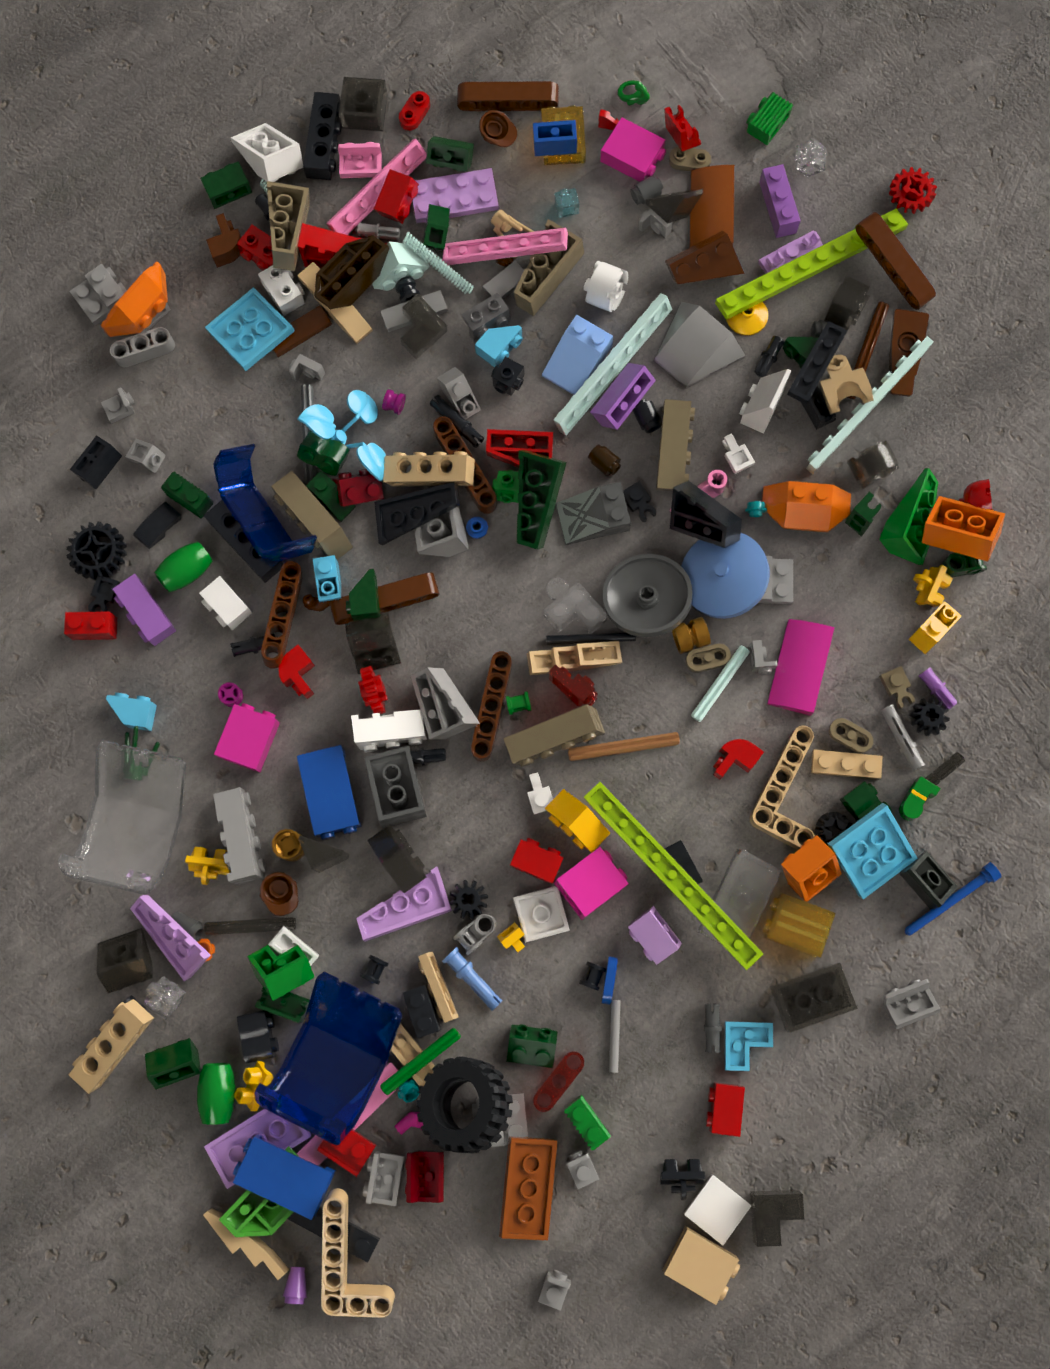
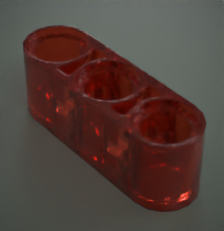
[533,1051,584,1112]

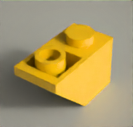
[908,601,961,654]

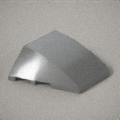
[654,302,746,388]

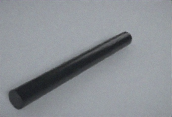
[546,633,636,644]

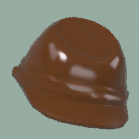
[479,110,517,147]
[259,872,299,916]

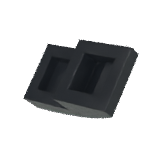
[133,501,181,549]

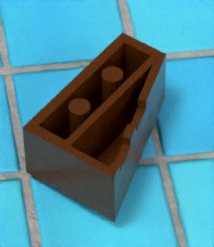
[665,231,745,284]

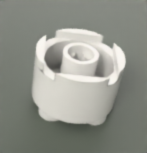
[584,261,628,312]

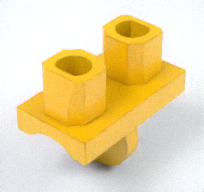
[913,565,953,607]
[185,846,231,885]
[234,1061,277,1111]

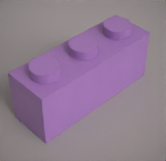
[759,164,801,238]
[590,363,656,430]
[113,574,176,646]

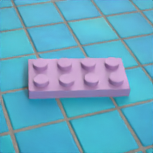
[413,168,499,223]
[204,1095,311,1189]

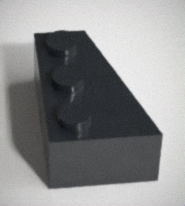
[670,480,742,548]

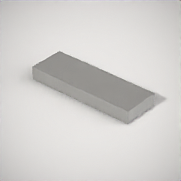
[380,290,448,332]

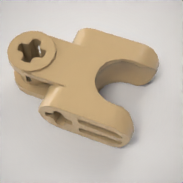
[820,355,874,414]

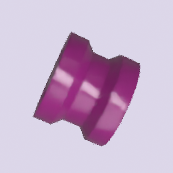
[382,389,406,415]
[218,682,244,708]

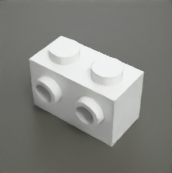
[258,265,305,317]
[200,576,252,630]

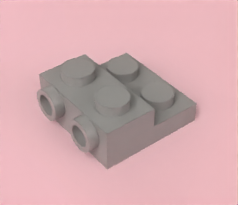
[70,264,127,326]
[758,556,793,604]
[472,1093,528,1147]

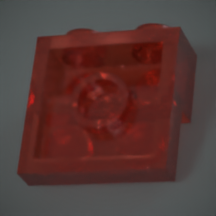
[549,664,598,707]

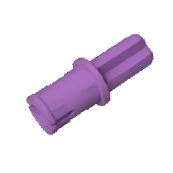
[919,667,957,709]

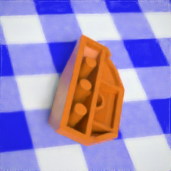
[100,261,168,337]
[762,481,851,532]

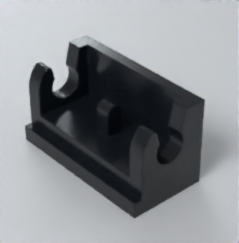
[801,386,836,430]
[70,435,122,489]

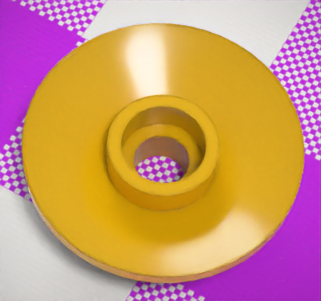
[726,302,768,336]

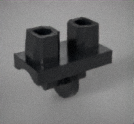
[660,1159,705,1200]

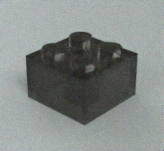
[339,77,388,132]

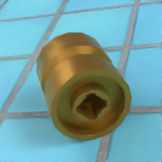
[672,617,711,654]
[272,829,307,862]

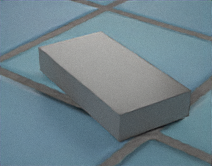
[483,261,524,299]

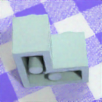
[372,242,430,291]

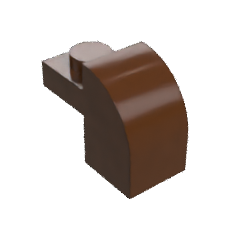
[206,213,241,268]

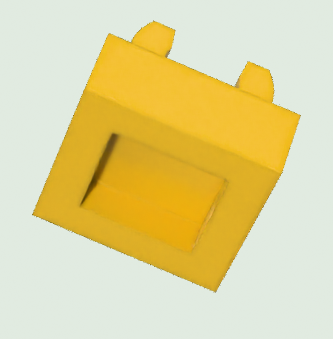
[497,922,525,952]

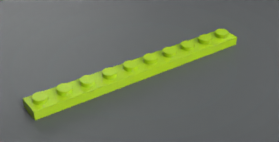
[715,208,908,320]
[583,782,763,970]

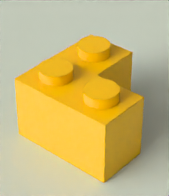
[545,789,610,853]

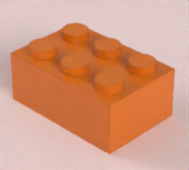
[922,496,1005,562]

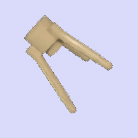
[491,210,535,259]

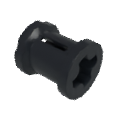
[360,955,389,985]
[579,961,606,991]

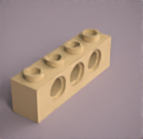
[383,451,475,486]
[69,999,154,1094]

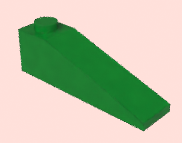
[879,468,938,565]

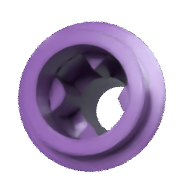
[283,1267,307,1304]

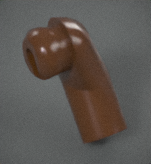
[303,594,332,612]

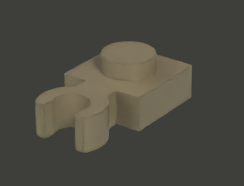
[879,666,915,709]

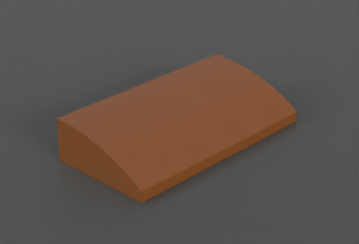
[689,165,735,248]

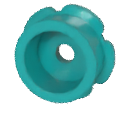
[745,501,767,517]
[397,1080,420,1103]

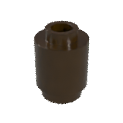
[588,444,621,476]

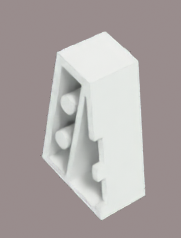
[351,710,427,752]

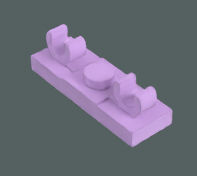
[758,230,823,274]

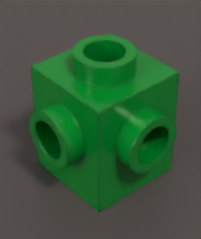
[492,470,519,503]

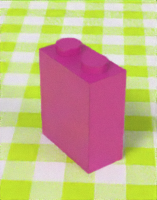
[600,117,666,182]
[214,703,280,773]
[554,847,629,920]

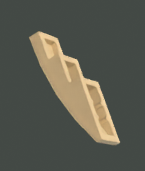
[297,262,373,344]
[527,641,622,675]
[203,1208,290,1280]

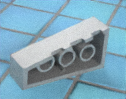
[213,787,266,885]

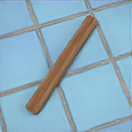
[568,732,680,761]

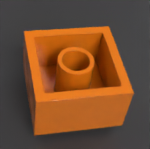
[781,835,842,903]

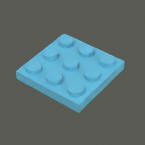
[205,287,295,371]
[828,803,918,899]

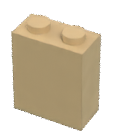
[662,1226,740,1305]

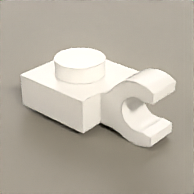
[722,433,755,474]
[527,772,553,815]

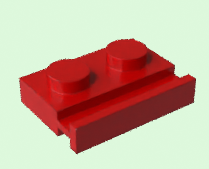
[317,1119,376,1177]

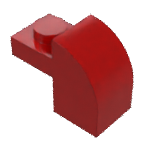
[278,644,315,699]
[713,739,764,780]

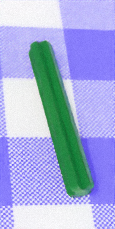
[380,1028,461,1095]

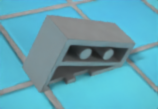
[411,667,480,739]

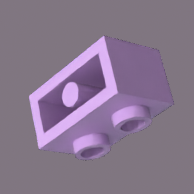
[628,906,682,965]

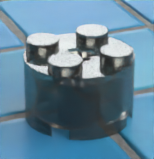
[847,440,899,489]

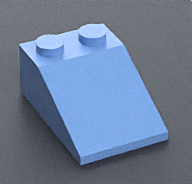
[542,315,613,395]

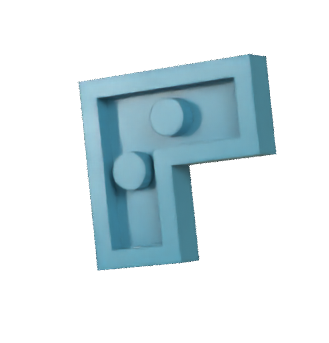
[725,1021,773,1071]

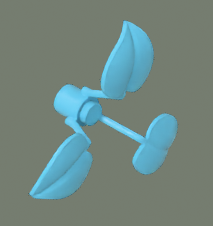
[297,390,386,482]

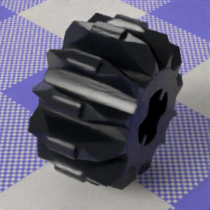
[909,697,950,736]
[449,880,488,920]

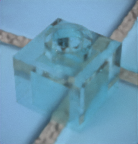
[555,188,579,218]

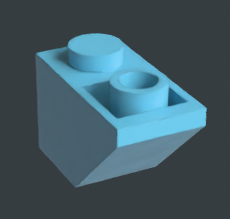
[475,325,523,367]
[313,555,341,602]
[106,693,157,731]

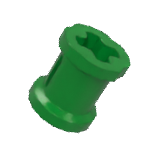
[505,691,531,715]

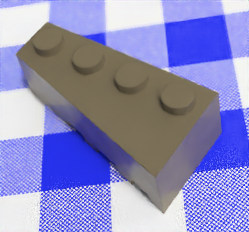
[267,181,310,271]
[514,219,584,316]
[656,399,695,491]
[271,471,353,560]
[503,704,605,767]

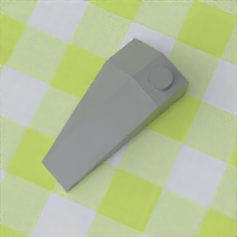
[415,468,469,557]

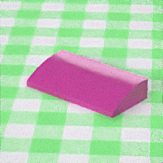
[767,619,835,716]

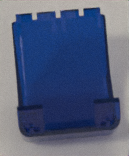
[255,971,403,1145]

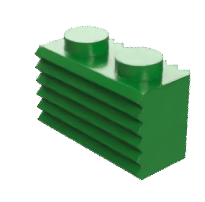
[746,92,793,145]
[564,1095,611,1150]

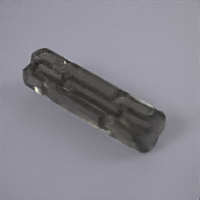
[925,752,965,785]

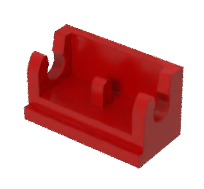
[664,105,701,152]

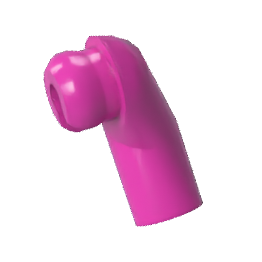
[395,1111,424,1135]

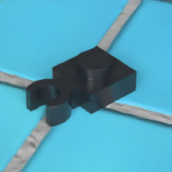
[623,481,656,522]
[88,576,120,612]

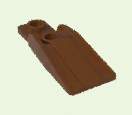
[889,309,929,397]

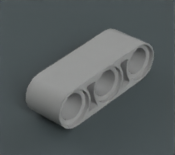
[110,327,175,367]

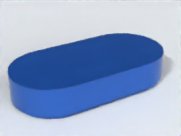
[601,957,618,1005]

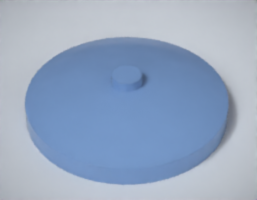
[681,533,770,619]

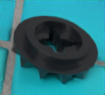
[815,812,852,848]

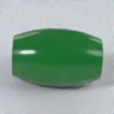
[154,542,213,592]
[197,1063,236,1125]

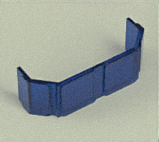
[213,444,317,562]

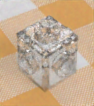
[795,138,827,177]
[144,976,186,1020]

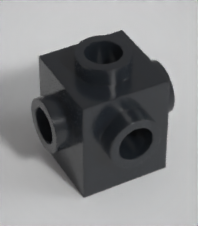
[491,356,524,396]

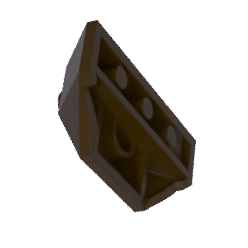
[314,235,389,310]

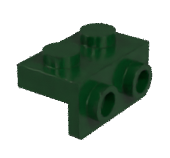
[506,1024,558,1068]

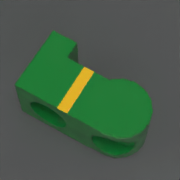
[899,776,941,821]

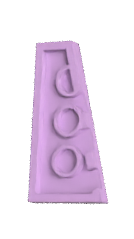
[356,867,452,942]
[130,894,211,981]

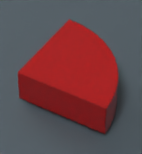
[598,109,619,130]

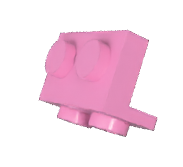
[338,142,382,178]

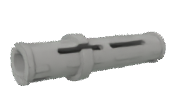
[880,704,926,772]

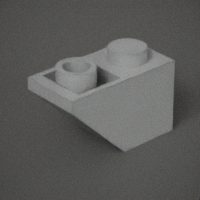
[437,367,481,420]

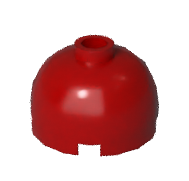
[959,479,993,510]

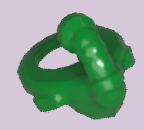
[618,80,650,106]

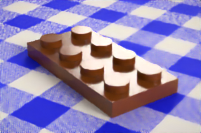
[499,1136,557,1241]

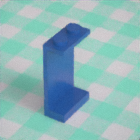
[297,745,362,840]
[233,1134,336,1220]

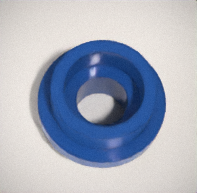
[466,517,488,539]

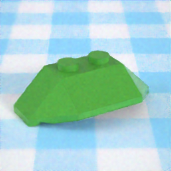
[219,1146,299,1237]

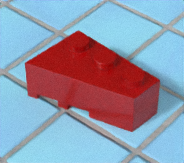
[298,223,362,269]
[486,429,553,468]

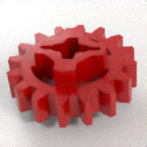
[889,167,937,214]
[358,666,388,714]

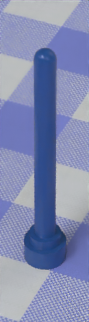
[904,862,1002,936]

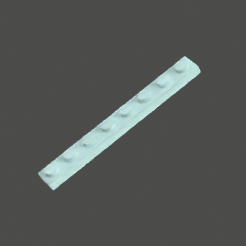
[554,293,672,436]
[806,336,934,474]

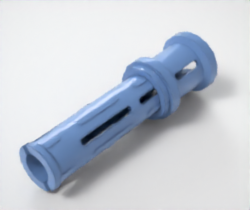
[442,947,503,1011]

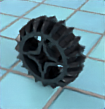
[66,521,127,581]

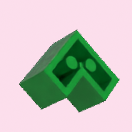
[247,945,315,1001]

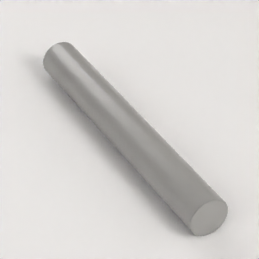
[609,1000,621,1073]

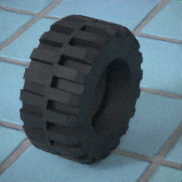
[416,1056,513,1154]

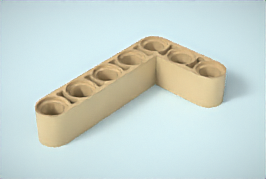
[750,726,815,850]
[321,1188,395,1318]

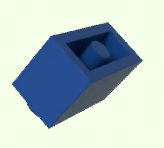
[533,120,577,156]

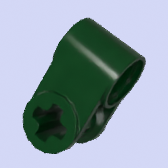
[941,553,987,578]

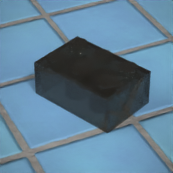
[769,963,858,1032]

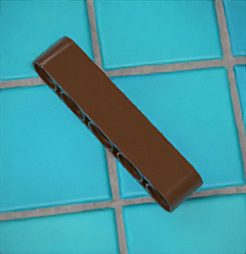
[457,81,559,111]
[855,212,936,310]
[433,417,497,514]
[261,561,302,669]
[329,572,440,625]
[471,651,512,762]

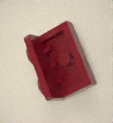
[332,469,384,506]
[405,1150,444,1203]

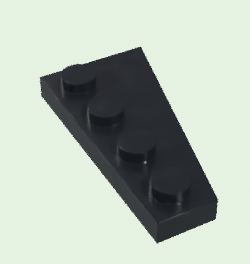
[374,482,460,546]

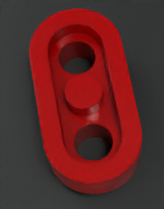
[399,91,430,131]

